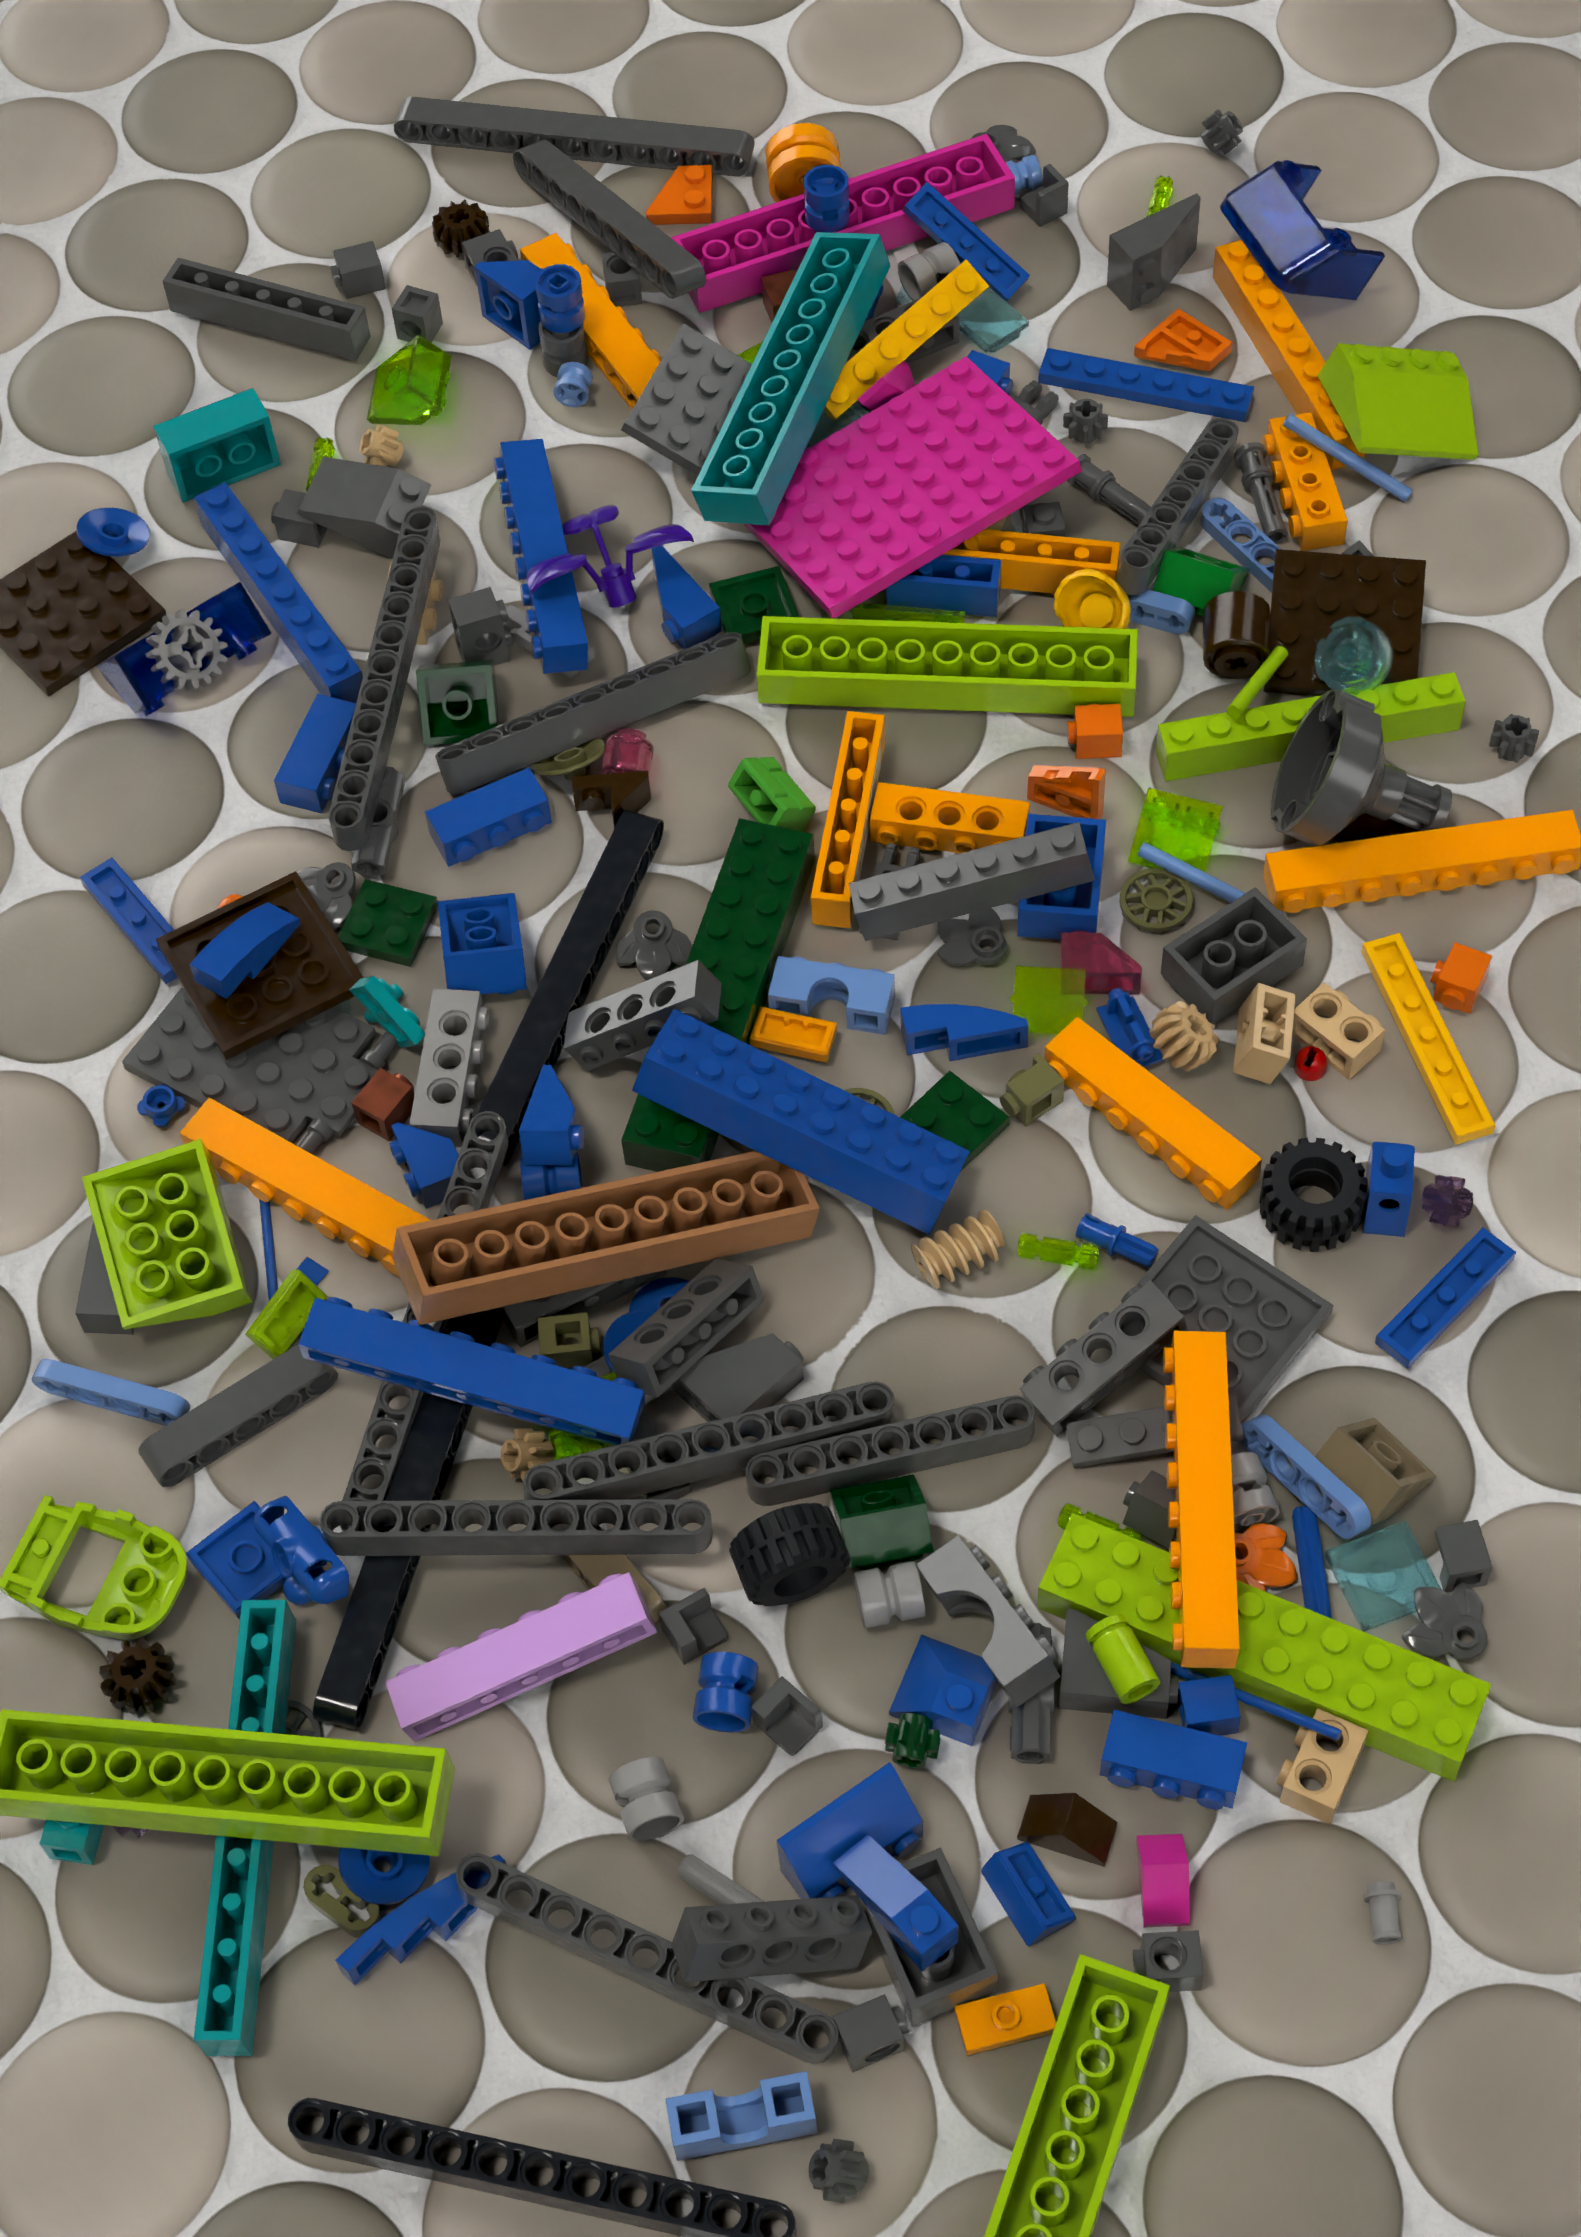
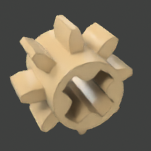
[359,424,404,467]
[501,1428,554,1482]

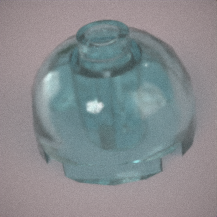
[1315,617,1394,694]

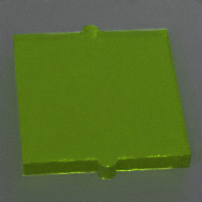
[1010,965,1088,1034]

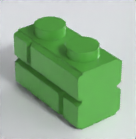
[728,757,816,832]

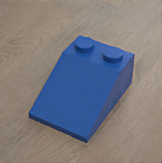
[438,893,527,995]

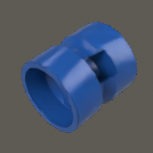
[804,165,850,233]
[535,264,585,333]
[520,1151,583,1200]
[693,1652,759,1733]

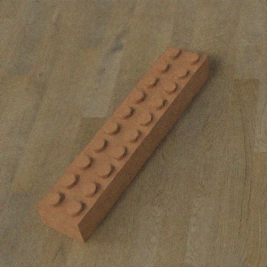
[392,1151,820,1325]

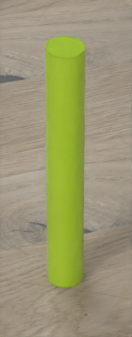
[1226,646,1288,719]

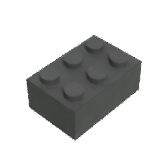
[1161,887,1307,1025]
[856,1847,998,2026]

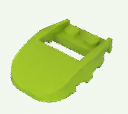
[0,1495,187,1640]

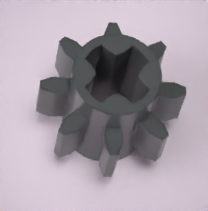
[1201,109,1243,155]
[1063,399,1108,444]
[1489,714,1539,763]
[808,2139,869,2203]

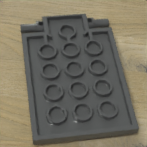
[122,988,398,1154]

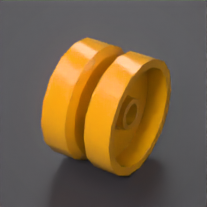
[765,123,842,203]

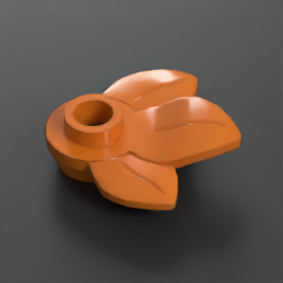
[1234,1523,1298,1592]

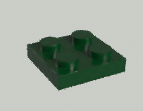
[709,566,799,644]
[338,879,438,967]
[900,1070,1010,1172]

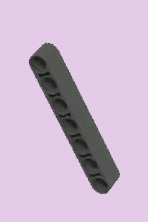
[1115,418,1239,595]
[746,1395,1035,1506]

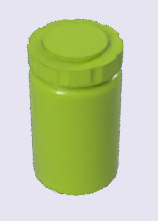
[1085,1614,1160,1704]

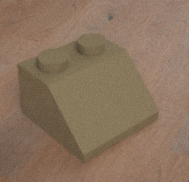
[1315,1418,1436,1525]

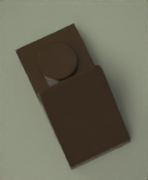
[572,771,651,829]

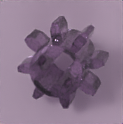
[1421,1175,1473,1227]

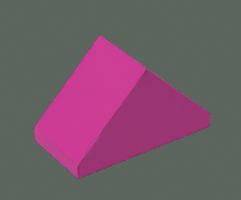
[858,360,916,410]
[1136,1834,1190,1928]

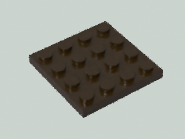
[0,531,166,697]
[1263,549,1426,696]
[156,871,364,1060]

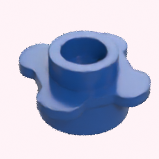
[137,1085,186,1128]

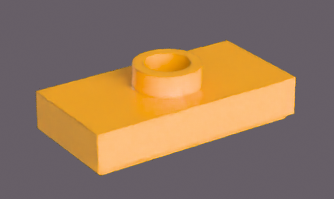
[750,1006,837,1063]
[954,1983,1056,2056]

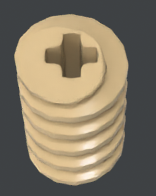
[911,1209,1005,1290]

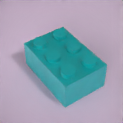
[153,388,281,503]

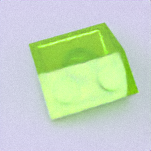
[367,334,452,425]

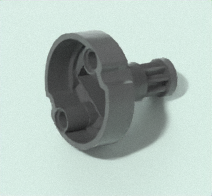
[1271,689,1452,846]

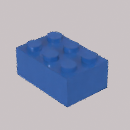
[1017,814,1106,943]

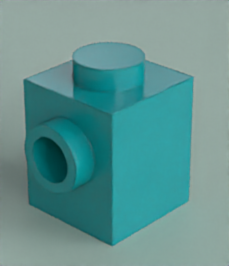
[39,1820,104,1865]

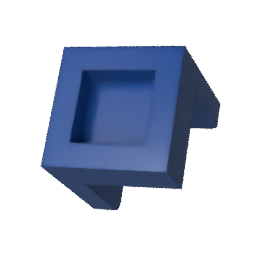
[1177,1675,1241,1736]

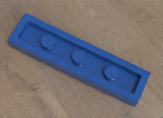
[902,182,1030,304]
[80,857,176,984]
[1375,1227,1516,1369]

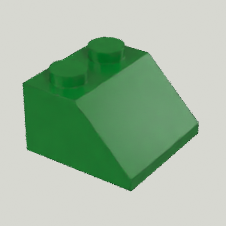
[1152,547,1249,616]

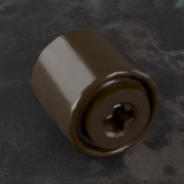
[1203,591,1271,679]

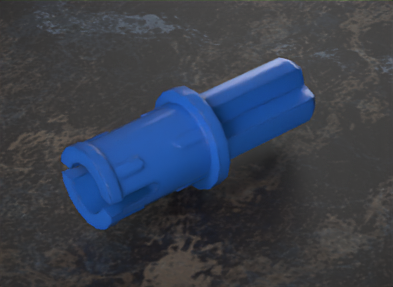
[1076,1213,1159,1267]

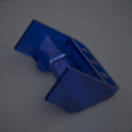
[1220,160,1385,300]
[97,582,272,716]

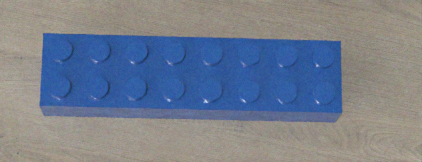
[632,1009,970,1235]

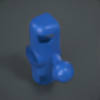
[254,1496,349,1605]

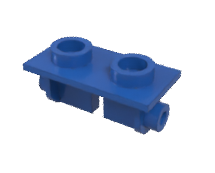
[1096,988,1164,1067]

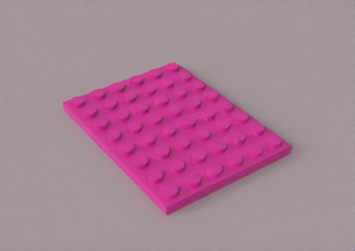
[744,356,1082,619]

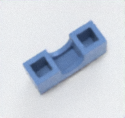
[768,956,895,1035]
[665,2071,818,2161]

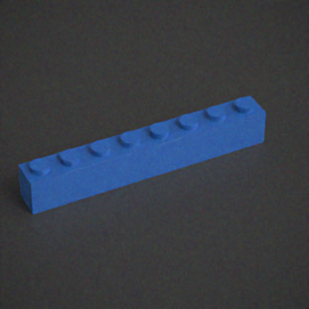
[494,439,588,674]
[194,482,363,703]
[298,1297,645,1446]

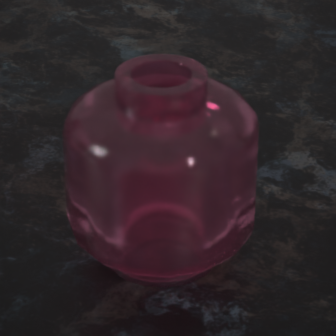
[602,728,654,775]

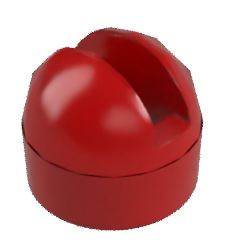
[1294,1045,1327,1081]

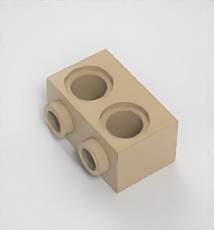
[1292,982,1385,1080]
[1276,1708,1368,1825]

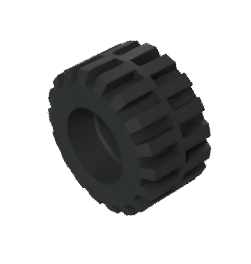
[1259,1137,1368,1252]
[729,1503,850,1606]

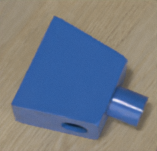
[1363,1142,1415,1237]

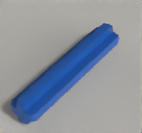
[1292,1506,1332,1619]

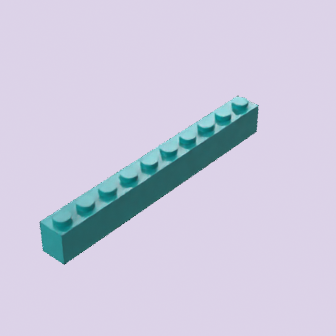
[194,1600,296,2056]

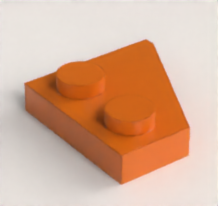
[646,165,713,225]
[1134,308,1233,372]
[1027,765,1106,819]

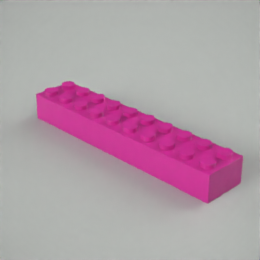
[671,134,1015,313]

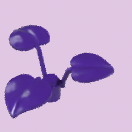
[527,505,694,608]

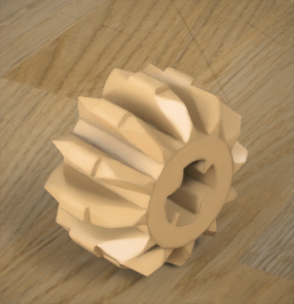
[1149,1000,1219,1072]

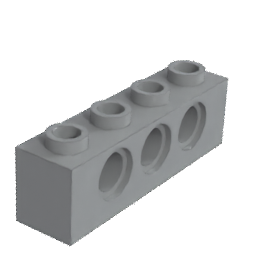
[409,989,489,1148]

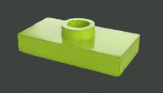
[245,1269,327,1359]

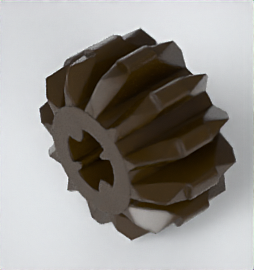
[432,199,490,258]
[99,1637,176,1716]

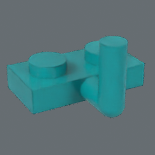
[349,975,425,1048]

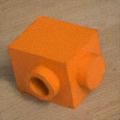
[1067,704,1123,759]
[1430,942,1492,1014]

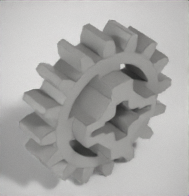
[146,609,228,691]

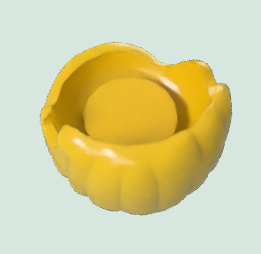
[1053,568,1131,629]

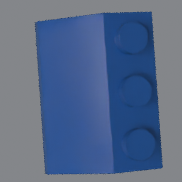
[776,1762,923,1899]

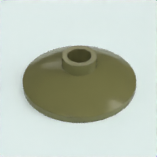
[533,738,606,780]

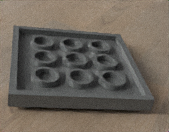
[621,323,752,476]
[1118,1215,1334,1425]

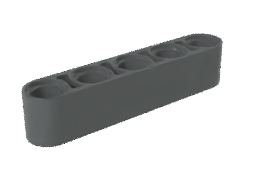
[138,1345,338,1487]

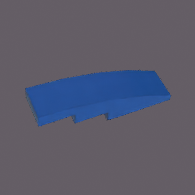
[335,1854,507,1986]

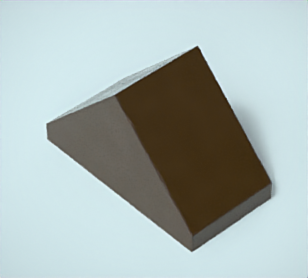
[1017,1793,1118,1867]

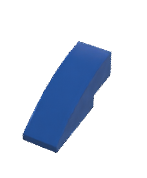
[189,902,301,999]
[900,1004,1028,1061]

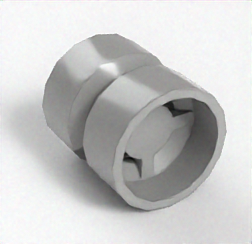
[898,242,960,301]
[1231,1452,1280,1533]
[854,1561,926,1629]
[609,1757,684,1842]

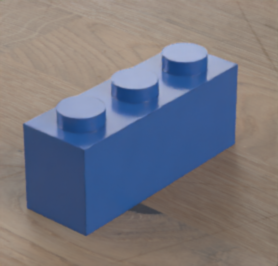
[886,555,1001,617]
[274,694,356,814]
[425,768,552,867]
[1100,1710,1247,1810]

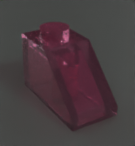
[1060,931,1142,995]

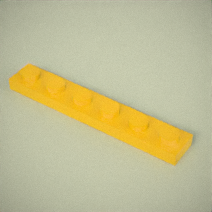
[823,259,989,422]
[1361,933,1496,1145]

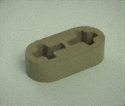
[303,1865,382,1938]

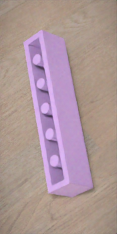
[385,1572,658,1742]

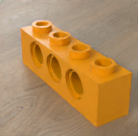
[870,782,1030,854]

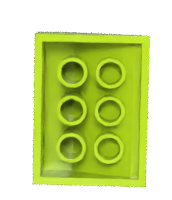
[1317,343,1479,460]
[82,1139,253,1330]

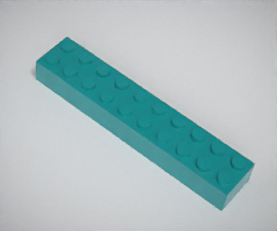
[691,232,891,526]

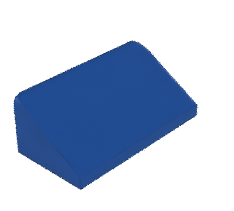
[981,1841,1076,1946]

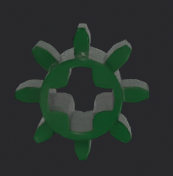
[885,1713,941,1769]

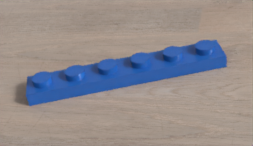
[1038,348,1254,422]

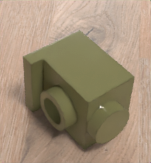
[999,1053,1065,1127]
[537,1312,601,1368]

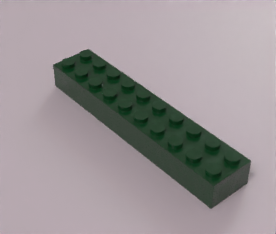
[621,818,815,1172]

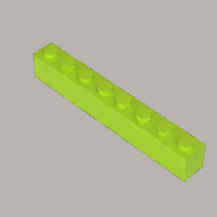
[1156,672,1466,782]

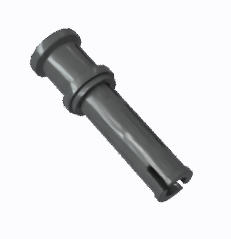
[1234,442,1288,544]
[1067,454,1151,525]

